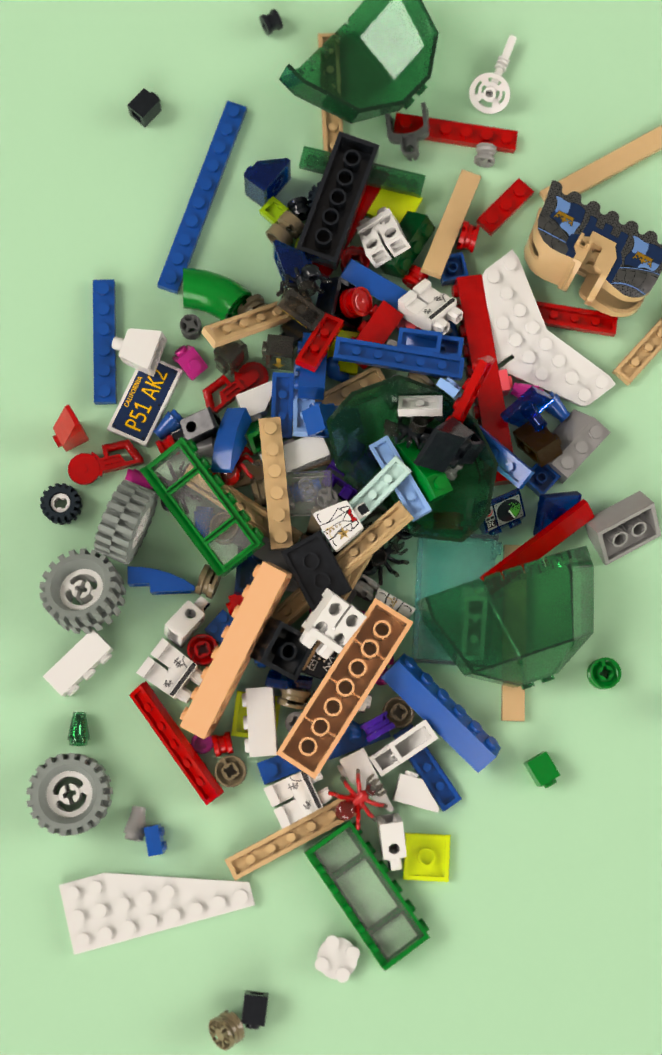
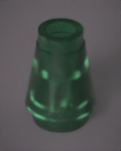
[67,712,90,746]

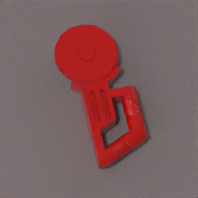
[202,361,269,413]
[68,439,144,485]

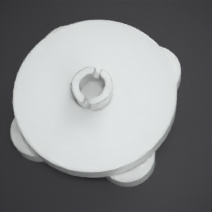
[315,935,360,983]

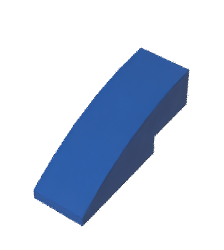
[340,258,408,310]
[397,327,464,357]
[211,408,252,473]
[127,566,196,595]

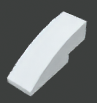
[368,719,438,777]

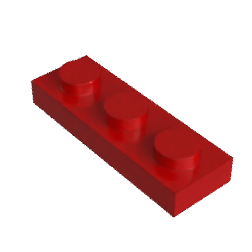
[476,178,534,236]
[295,312,344,373]

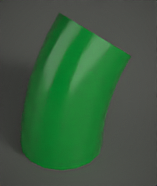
[183,268,252,320]

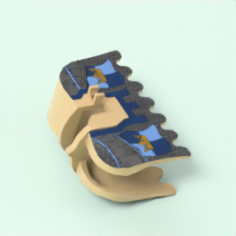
[524,180,662,317]

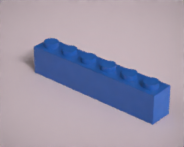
[381,653,501,773]

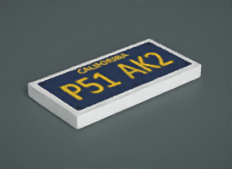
[107,360,183,447]

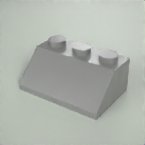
[548,409,611,484]
[585,491,661,565]

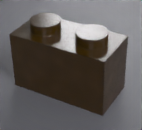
[513,418,563,468]

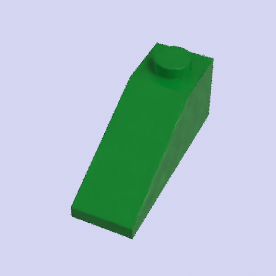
[395,439,453,504]

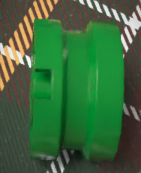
[587,657,621,689]

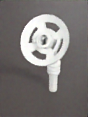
[469,35,517,114]

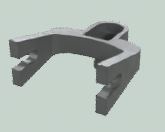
[385,102,430,161]

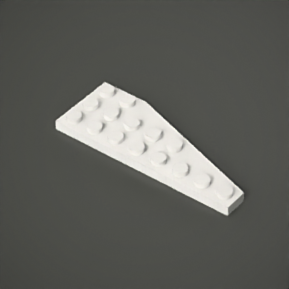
[59,872,255,955]

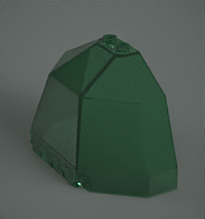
[279,0,439,124]
[326,375,498,543]
[417,546,594,690]

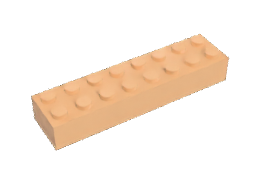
[180,562,293,739]
[276,598,414,779]

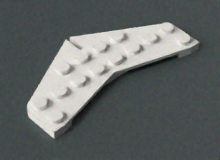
[482,250,616,407]

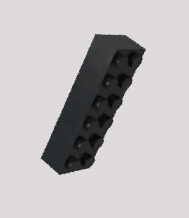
[296,131,379,270]

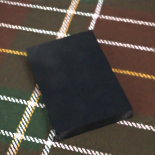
[281,530,353,612]

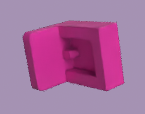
[172,345,208,380]

